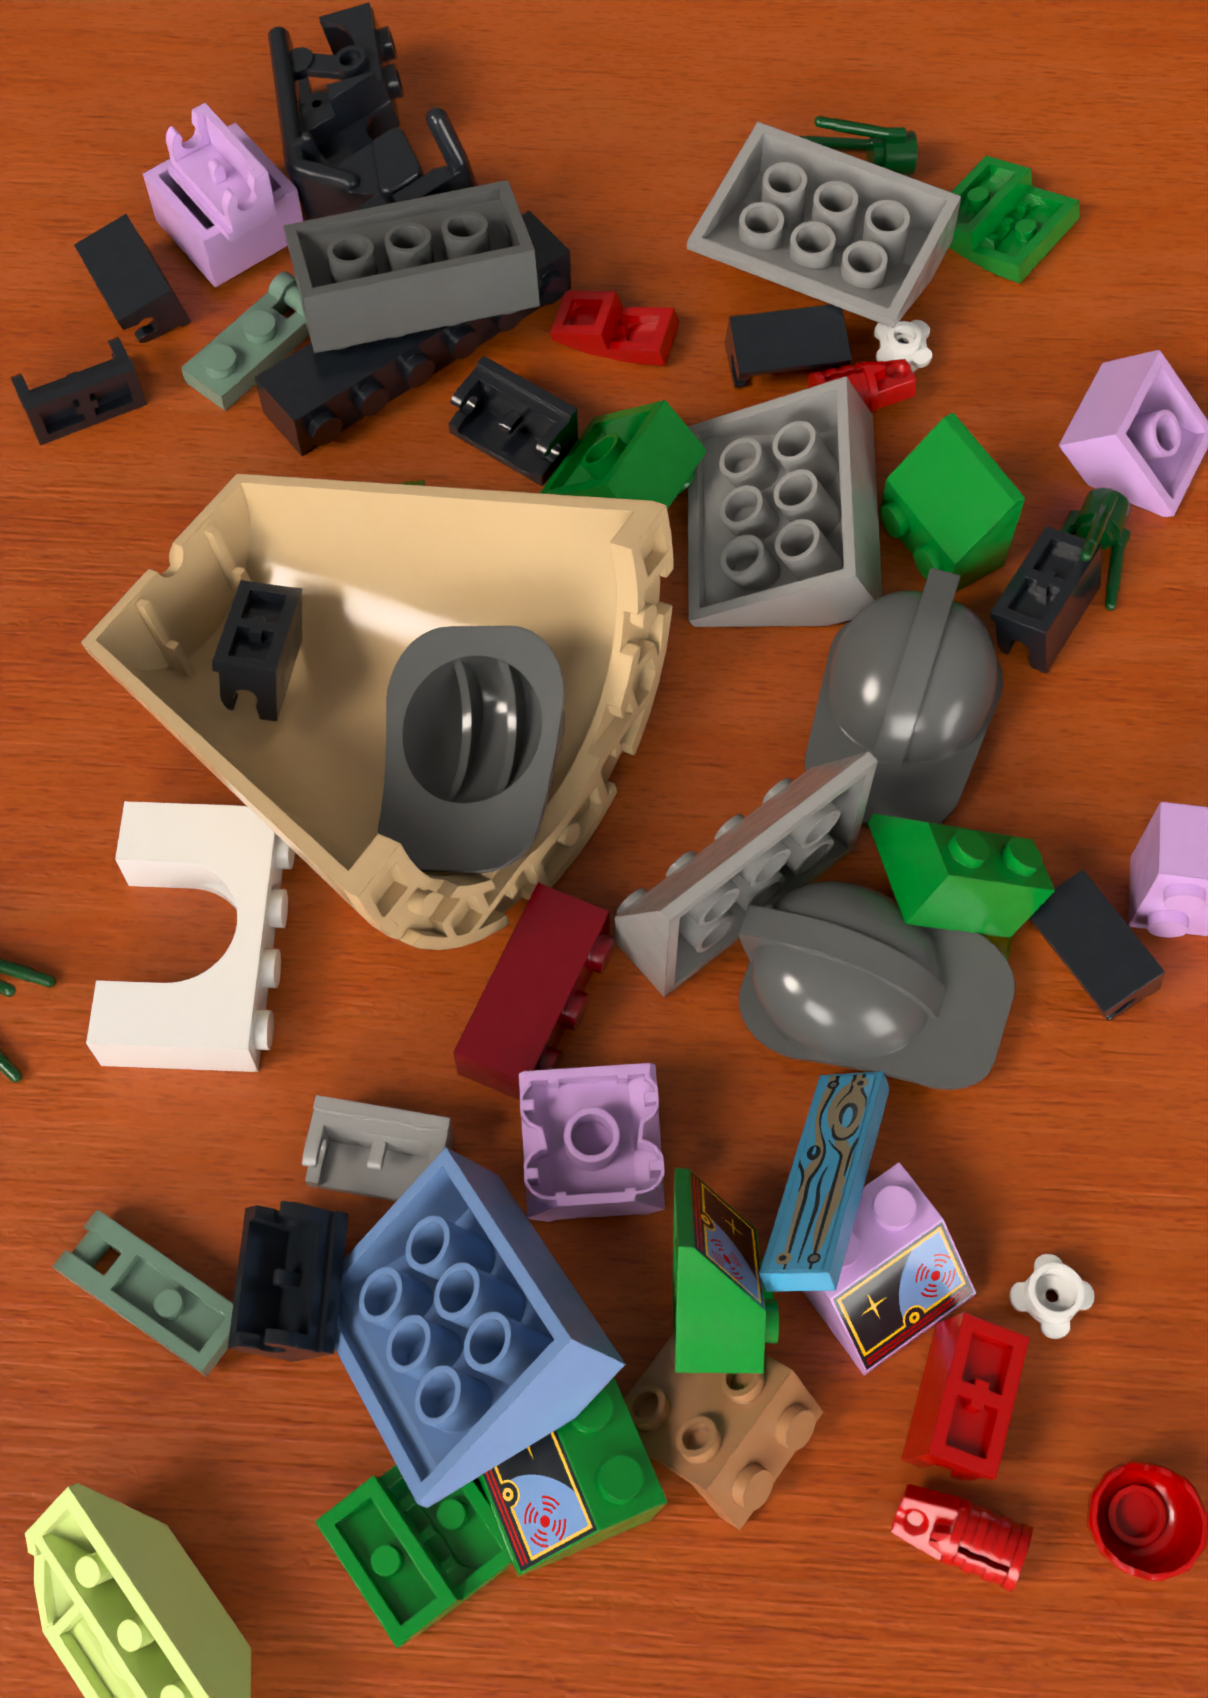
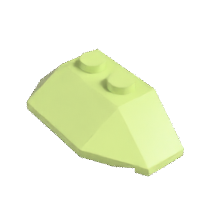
[25,1483,251,1698]

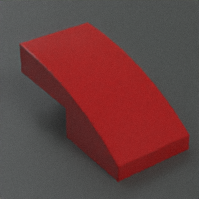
[550,291,679,366]

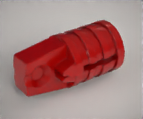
[808,359,916,413]
[891,1484,1033,1592]

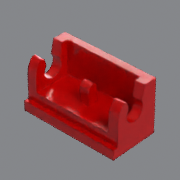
[901,1312,1030,1481]

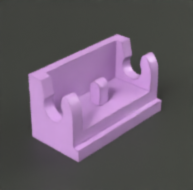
[166,103,277,242]

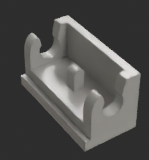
[302,1095,455,1202]

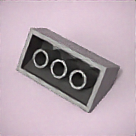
[283,180,540,354]

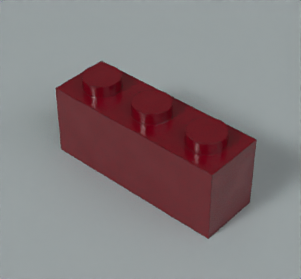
[453,882,616,1100]

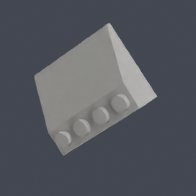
[687,122,961,328]
[688,376,882,627]
[615,751,878,997]

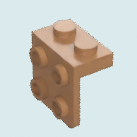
[624,1333,823,1530]

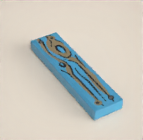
[759,1071,890,1292]

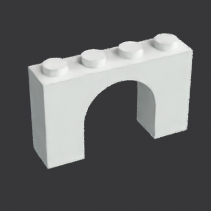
[86,801,295,1072]

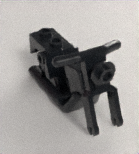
[268,3,478,220]

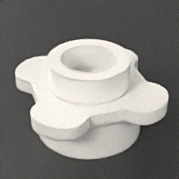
[874,320,932,372]
[1009,1254,1094,1339]

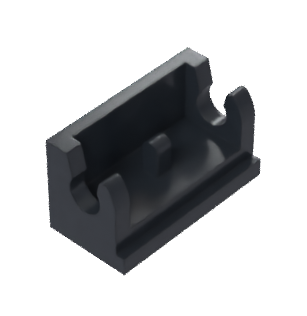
[74,214,191,343]
[724,304,852,388]
[10,337,147,446]
[448,355,578,486]
[990,526,1102,673]
[212,580,303,722]
[1028,870,1165,1021]
[228,1201,349,1362]

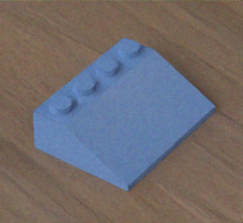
[335,1147,625,1508]

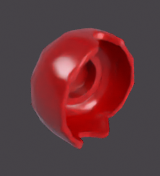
[1086,1460,1208,1582]

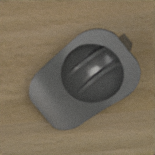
[805,568,1003,826]
[378,626,565,873]
[738,881,1015,1090]

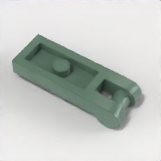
[181,271,309,411]
[52,1210,233,1377]

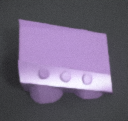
[519,1063,665,1222]

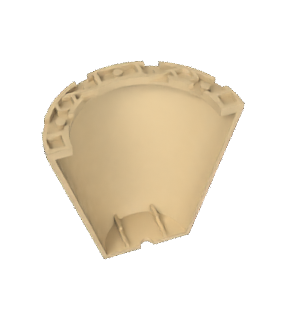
[81,474,674,950]

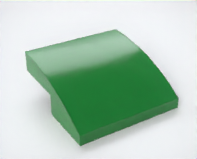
[949,155,1080,284]
[315,1465,513,1648]

